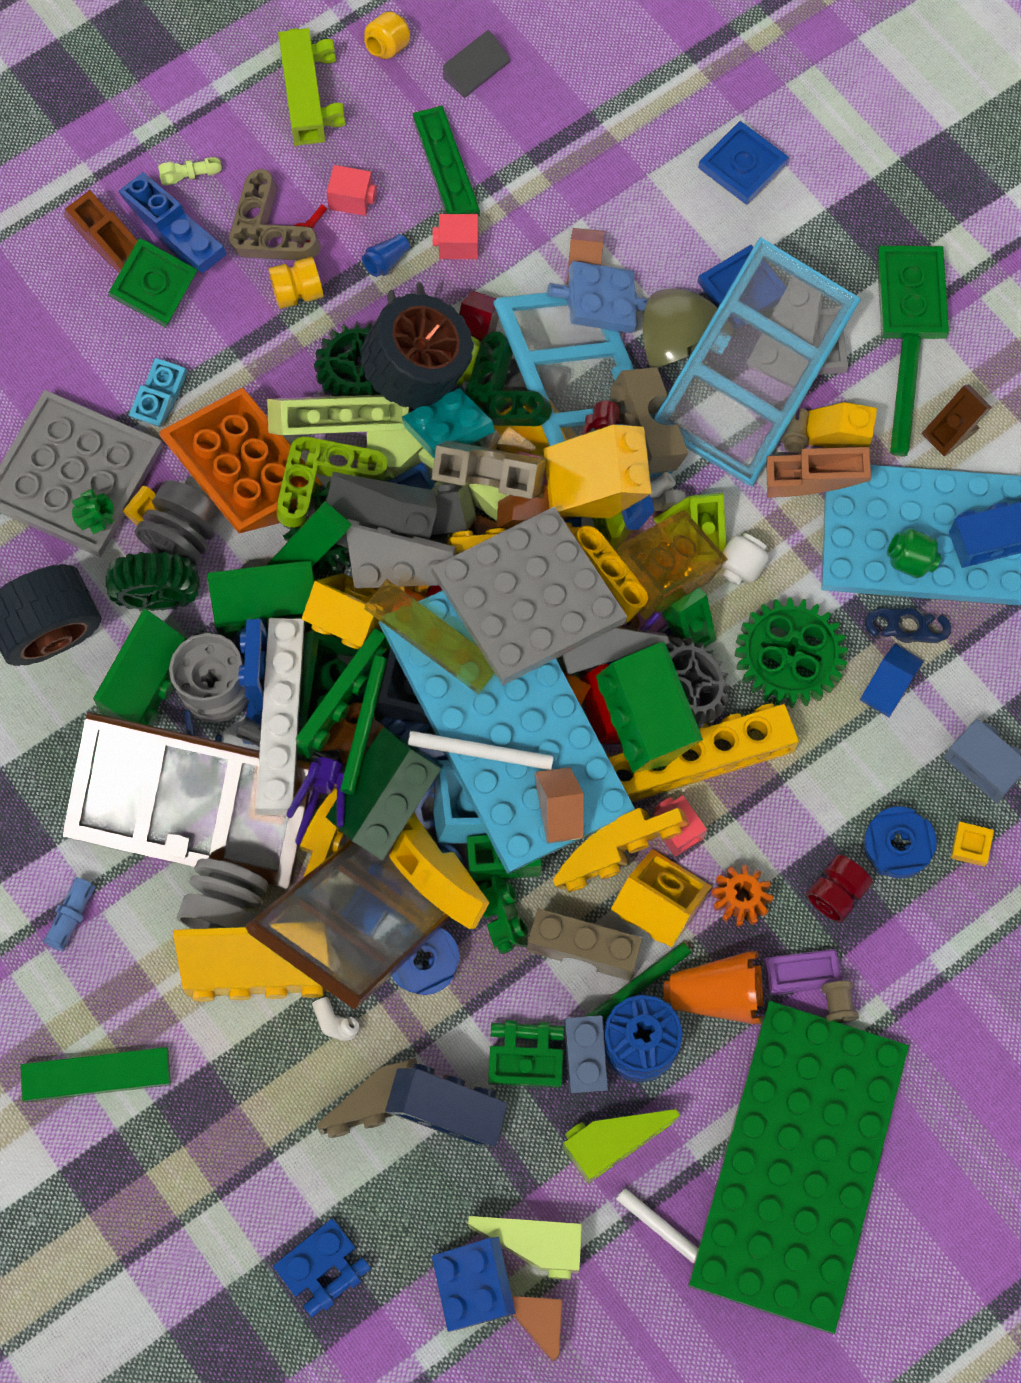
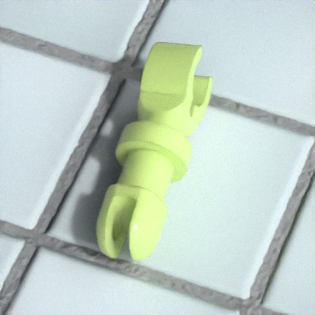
[158,157,222,186]

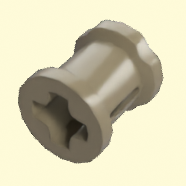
[821,981,859,1023]

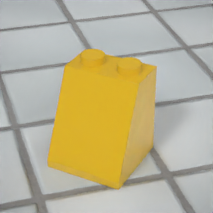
[543,425,652,518]

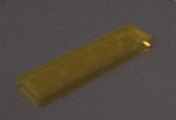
[364,579,495,695]

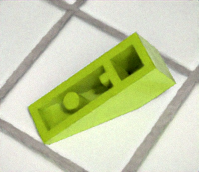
[563,1109,680,1184]

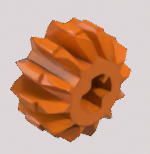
[711,865,773,927]

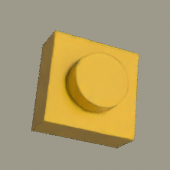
[122,486,156,526]
[950,821,994,867]

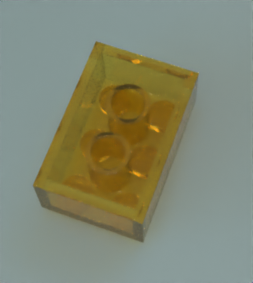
[615,510,728,620]

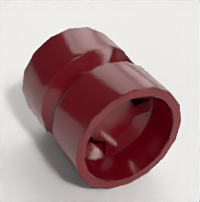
[805,855,873,923]

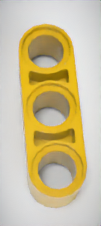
[574,526,648,625]

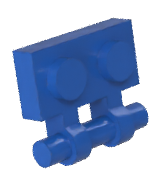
[273,1218,371,1318]

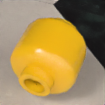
[364,11,410,59]

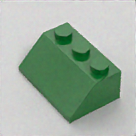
[207,561,315,638]
[93,608,186,726]
[596,641,703,773]

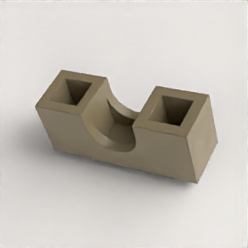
[610,367,689,474]
[431,441,546,499]
[527,908,643,981]

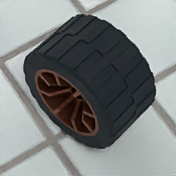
[361,293,474,409]
[0,564,102,666]

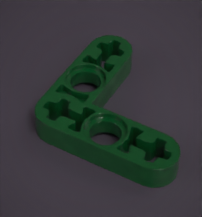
[466,331,552,427]

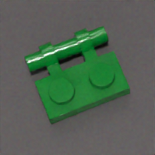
[488,1020,564,1088]

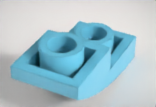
[129,358,188,427]

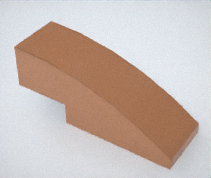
[766,447,871,498]

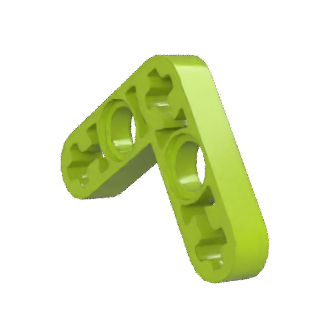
[277,436,388,527]

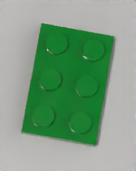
[877,246,949,339]

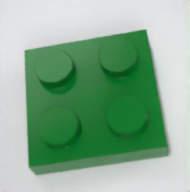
[108,237,197,328]

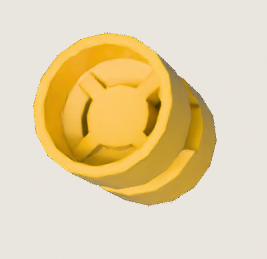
[268,256,324,310]

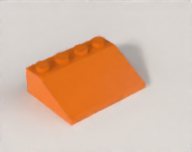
[159,387,323,534]

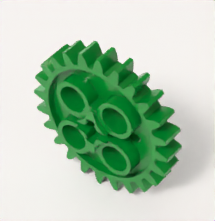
[735,597,848,708]

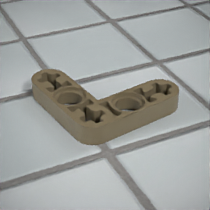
[229,169,321,260]

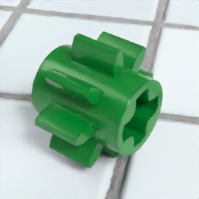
[72,489,114,534]

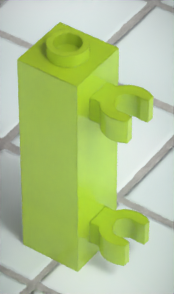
[278,28,345,146]

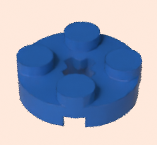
[863,806,937,879]
[387,924,460,995]

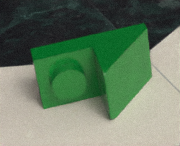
[662,587,717,648]

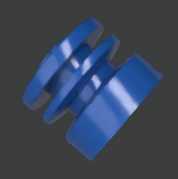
[604,995,683,1083]

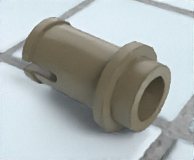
[781,408,809,452]

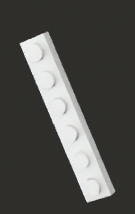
[256,618,305,815]

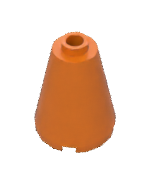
[663,951,763,1025]

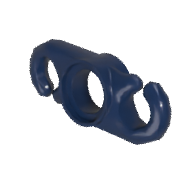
[865,608,951,643]

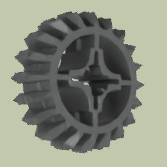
[666,637,731,728]

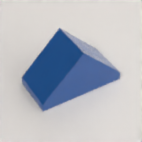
[860,644,924,718]

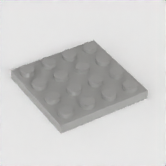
[0,390,164,558]
[432,507,627,686]

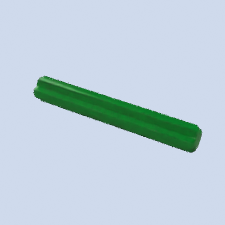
[890,335,921,457]

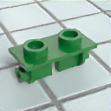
[478,876,528,954]

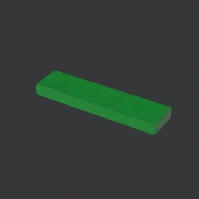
[412,105,480,216]
[266,502,352,566]
[20,1047,171,1103]

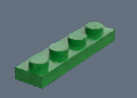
[295,628,389,759]

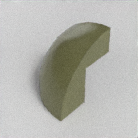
[643,288,734,368]

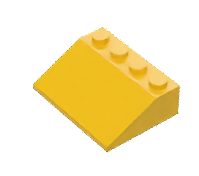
[173,925,332,1002]

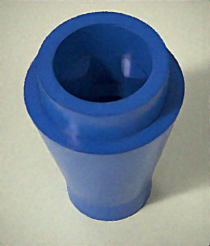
[362,234,410,277]

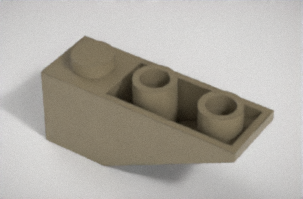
[317,1058,417,1138]

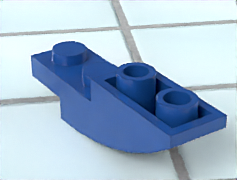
[119,172,227,274]

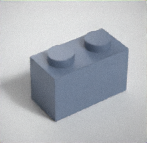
[944,719,1021,803]
[564,1016,608,1094]

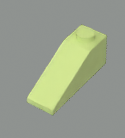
[468,1216,582,1280]

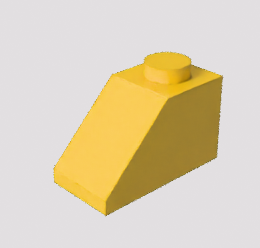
[806,402,877,448]

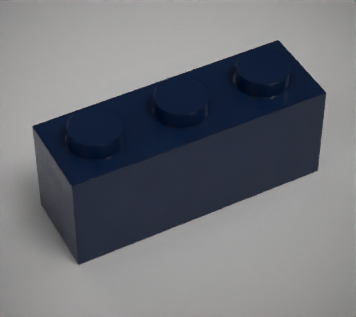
[385,1063,508,1146]

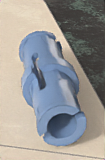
[42,877,96,952]

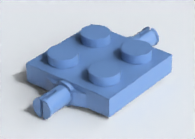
[547,261,649,333]

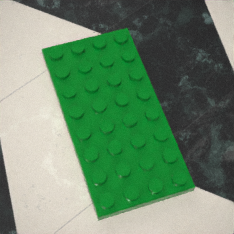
[687,1001,909,1335]

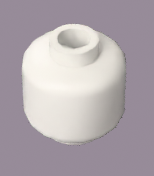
[718,533,769,586]

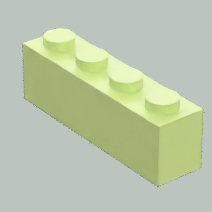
[267,395,409,435]

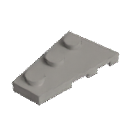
[346,519,456,588]

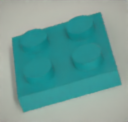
[402,388,495,458]

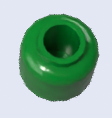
[887,528,941,579]

